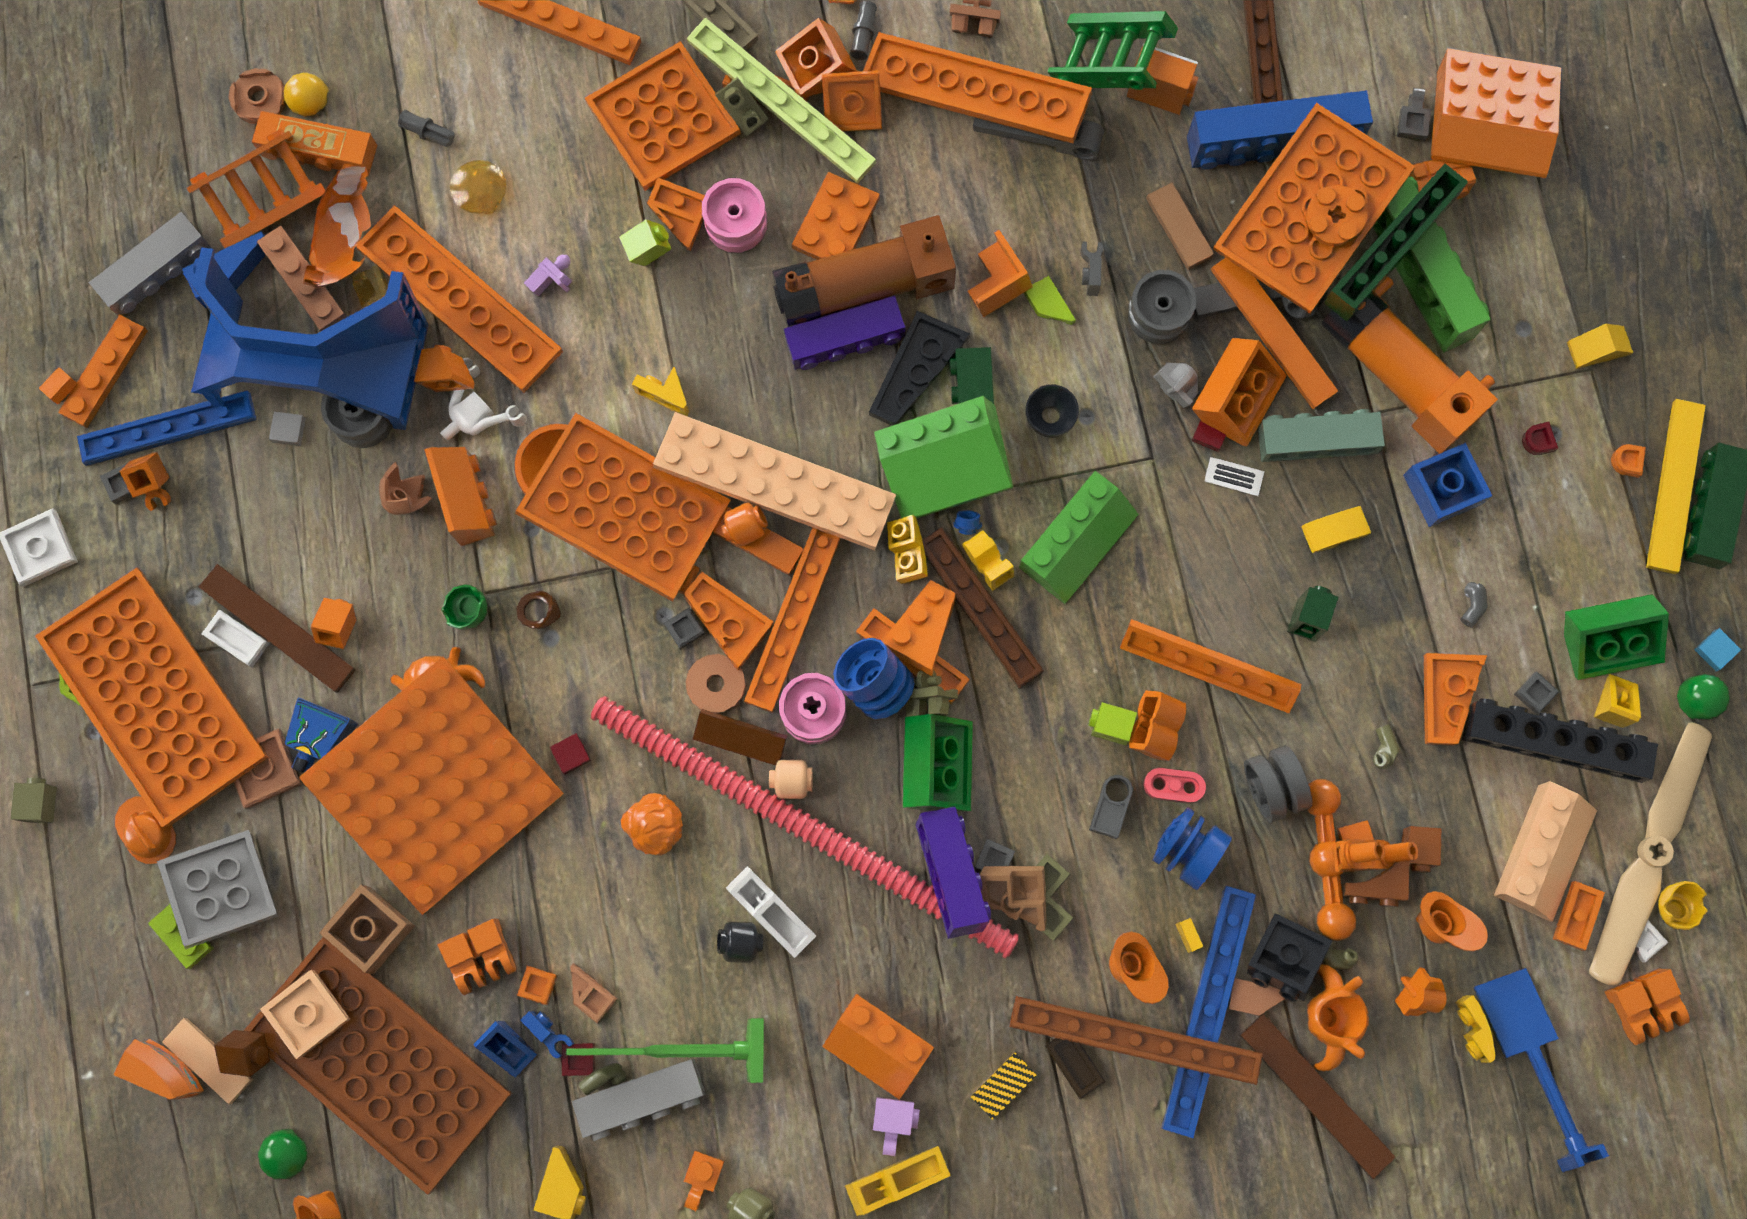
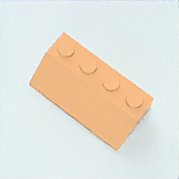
[1494,781,1597,922]

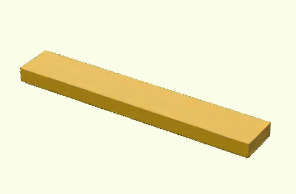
[1646,399,1705,574]

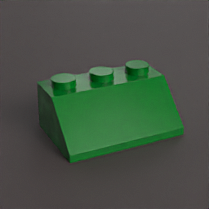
[1564,594,1669,680]
[903,714,973,812]

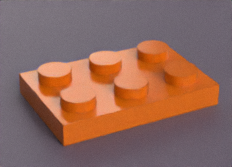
[792,172,880,260]

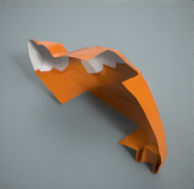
[303,166,371,288]

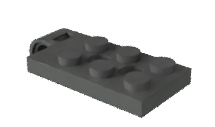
[973,117,1104,160]

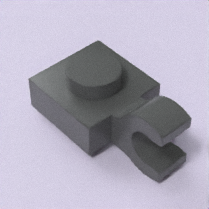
[1397,88,1431,141]
[1080,242,1103,296]

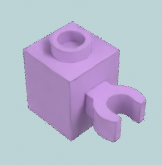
[873,1097,920,1156]

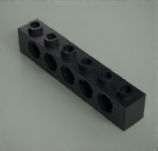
[1462,698,1658,783]

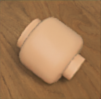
[769,760,813,799]

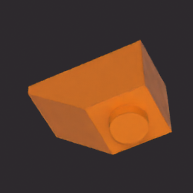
[414,345,475,392]

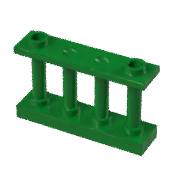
[1047,11,1178,90]

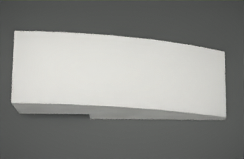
[726,866,816,958]

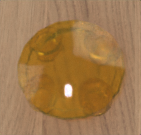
[450,160,507,214]

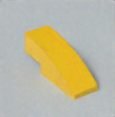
[845,1146,950,1216]

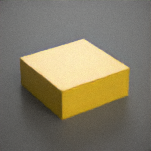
[1175,918,1204,953]

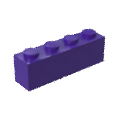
[784,296,905,370]
[915,807,991,939]

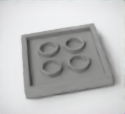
[157,830,278,949]

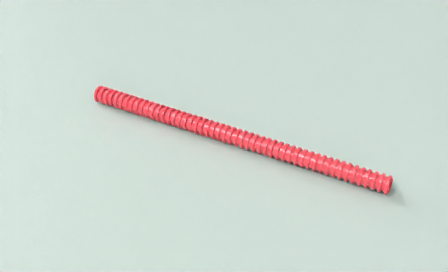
[591,696,1019,959]

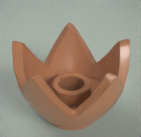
[379,462,432,515]

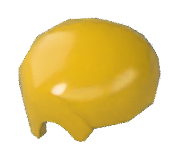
[284,72,329,117]
[1658,881,1708,930]

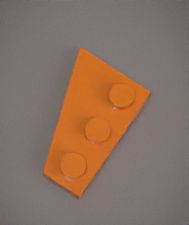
[684,571,774,671]
[882,580,956,676]
[1424,653,1487,745]

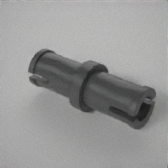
[850,1,877,60]

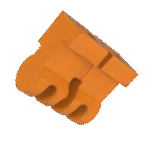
[437,919,517,996]
[1604,968,1690,1045]

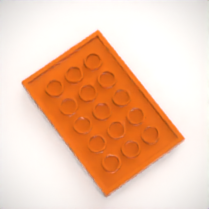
[1213,103,1415,314]
[515,412,731,602]

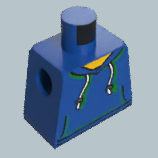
[285,697,358,773]

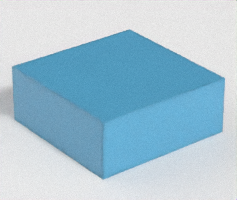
[1694,628,1741,671]

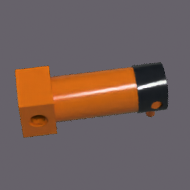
[1321,277,1498,454]

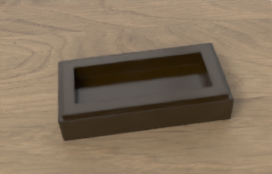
[1044,1038,1106,1099]

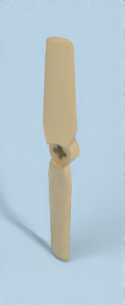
[1589,722,1712,986]

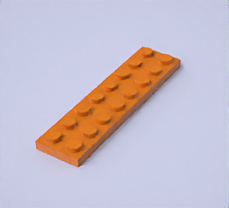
[863,32,1092,144]
[355,205,563,393]

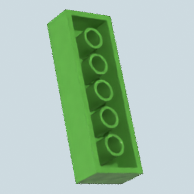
[1373,176,1491,353]

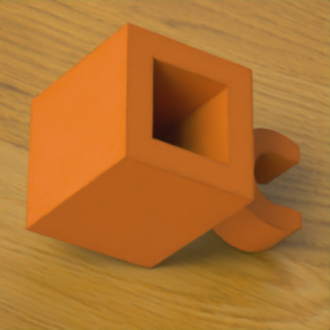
[119,452,171,511]

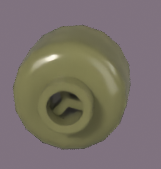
[726,1188,775,1219]

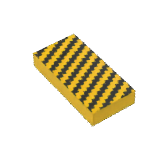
[970,1052,1037,1120]

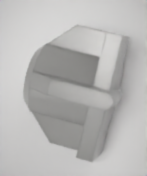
[1153,363,1198,408]

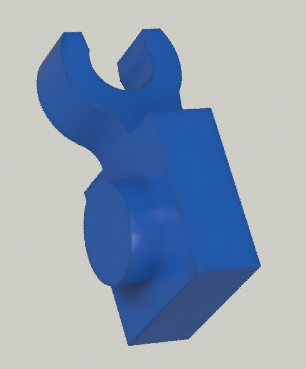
[520,1011,574,1058]

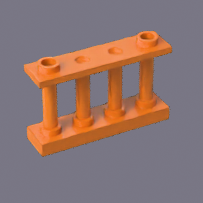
[187,129,326,248]

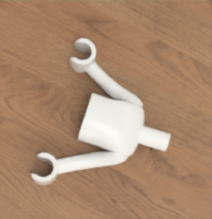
[440,358,527,441]

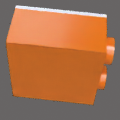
[1127,44,1199,115]

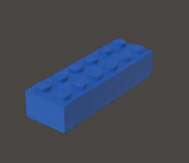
[1187,90,1373,169]

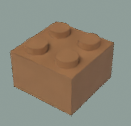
[319,884,415,974]

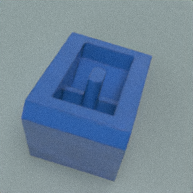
[473,1021,537,1077]

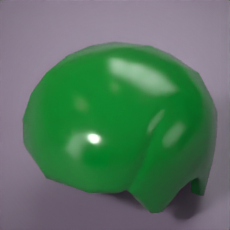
[441,584,488,630]
[1677,674,1730,720]
[258,1129,307,1180]

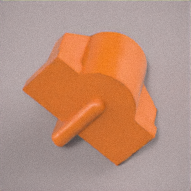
[1395,967,1447,1016]

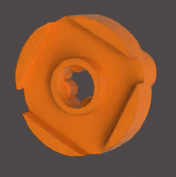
[1306,185,1367,247]

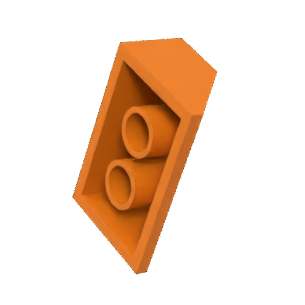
[1192,338,1287,446]
[424,447,497,546]
[822,994,934,1100]

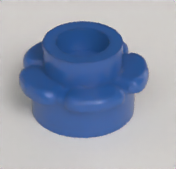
[953,510,982,535]

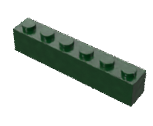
[1324,164,1468,322]

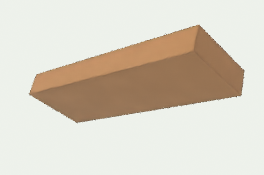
[1146,183,1214,270]

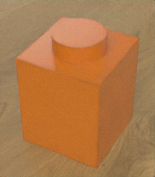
[311,598,357,649]

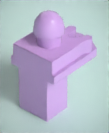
[524,254,572,296]

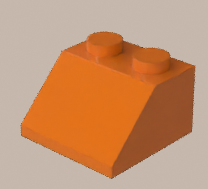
[775,18,858,98]

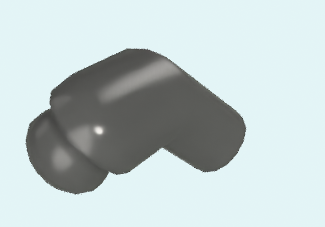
[1460,582,1488,628]

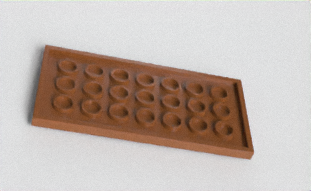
[244,937,513,1195]

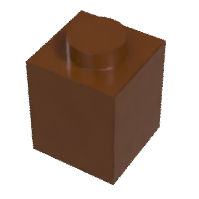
[214,1030,270,1077]

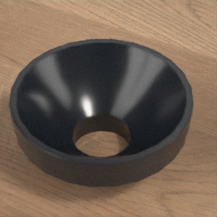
[1025,384,1079,438]

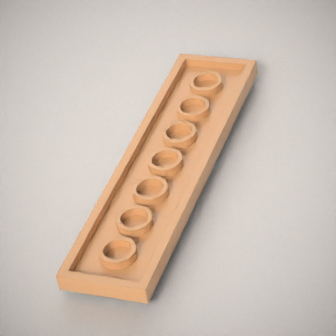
[653,412,896,551]

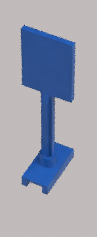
[1474,968,1609,1172]

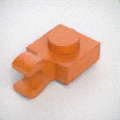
[684,1151,725,1211]

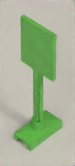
[566,1018,764,1083]

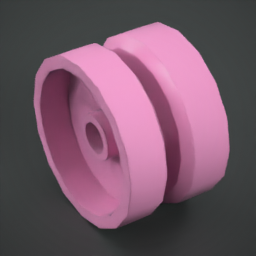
[702,178,767,253]
[779,673,846,744]

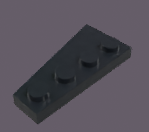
[869,311,970,426]

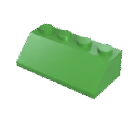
[1019,470,1139,604]

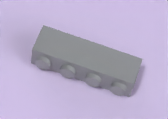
[88,212,211,316]
[572,1059,706,1141]

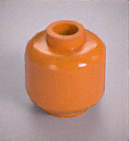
[722,503,768,546]

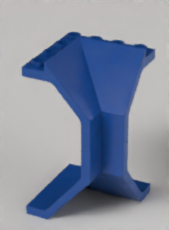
[183,247,429,430]

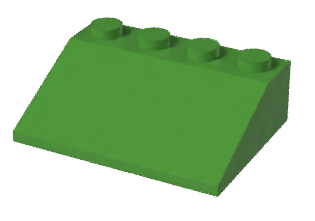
[874,396,1013,518]

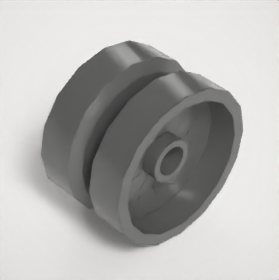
[1128,270,1196,344]
[320,394,393,448]
[1244,745,1312,823]

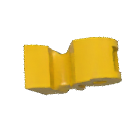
[962,530,1014,591]

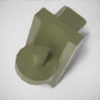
[715,76,769,136]
[906,670,958,717]

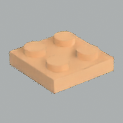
[260,969,350,1059]

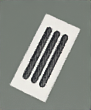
[1204,457,1265,496]

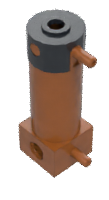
[772,215,956,327]

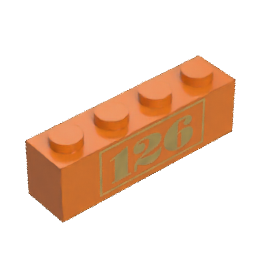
[252,111,378,176]

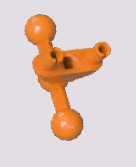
[1307,779,1418,941]

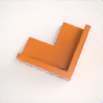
[968,230,1033,317]

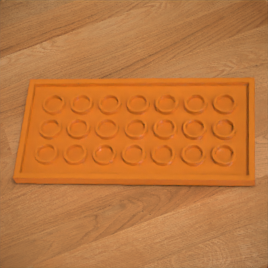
[35,567,269,829]

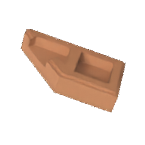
[570,963,618,1024]
[1227,978,1285,1016]

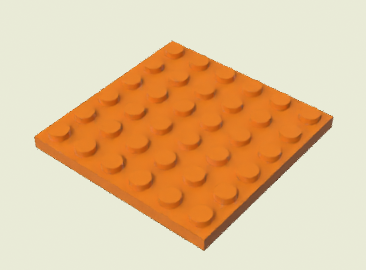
[298,656,564,915]

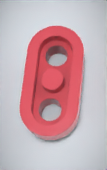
[1144,768,1206,803]

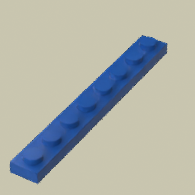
[1161,886,1256,1138]

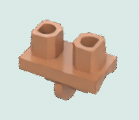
[949,0,1001,37]

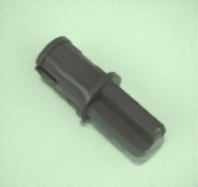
[398,110,455,147]

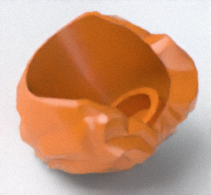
[621,793,683,855]

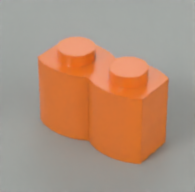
[1129,690,1186,761]

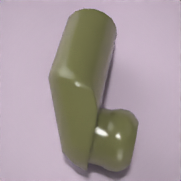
[1323,947,1358,970]

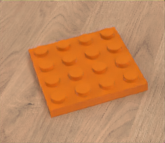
[585,41,741,191]

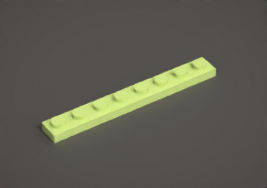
[687,18,876,184]

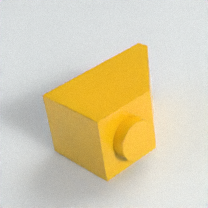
[534,1145,586,1219]

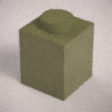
[10,778,57,823]

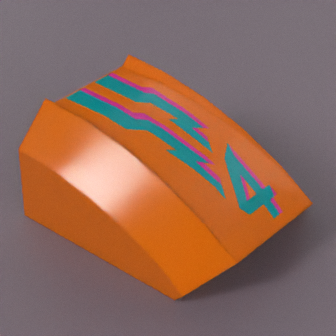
[113,1039,204,1100]

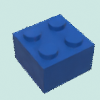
[1403,443,1492,527]

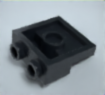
[1247,913,1332,1002]

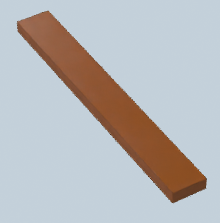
[1009,996,1263,1085]

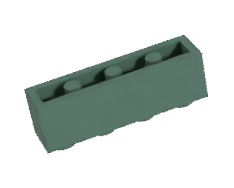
[1258,409,1385,462]

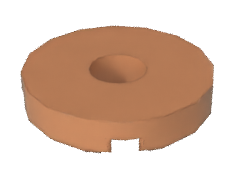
[229,68,286,124]
[686,654,746,714]

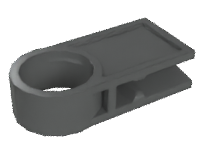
[1089,775,1133,839]

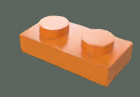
[1553,881,1605,951]

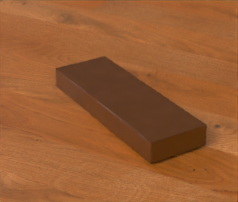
[693,709,788,766]

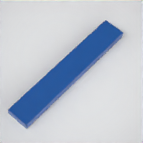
[77,390,257,466]

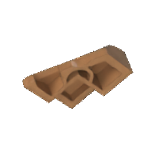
[980,866,1046,931]

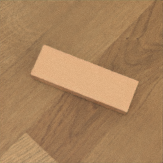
[162,1018,253,1104]

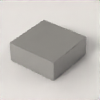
[269,412,306,446]

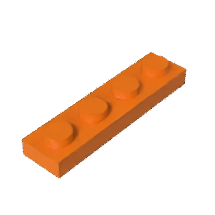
[58,314,148,428]
[856,608,970,704]

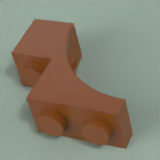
[1341,826,1442,907]

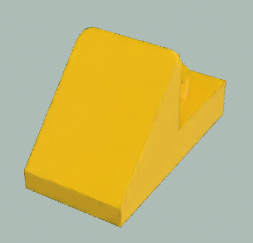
[632,367,689,416]

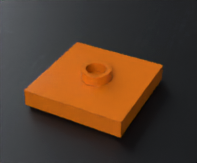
[822,70,882,132]

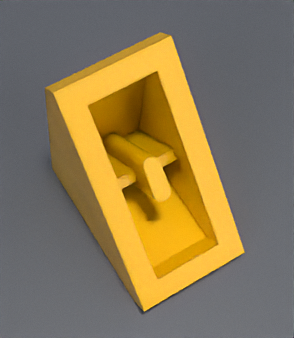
[1567,323,1633,369]
[1594,674,1641,728]

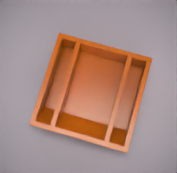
[1431,48,1561,178]

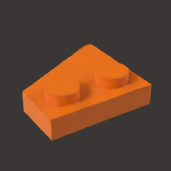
[647,178,705,251]

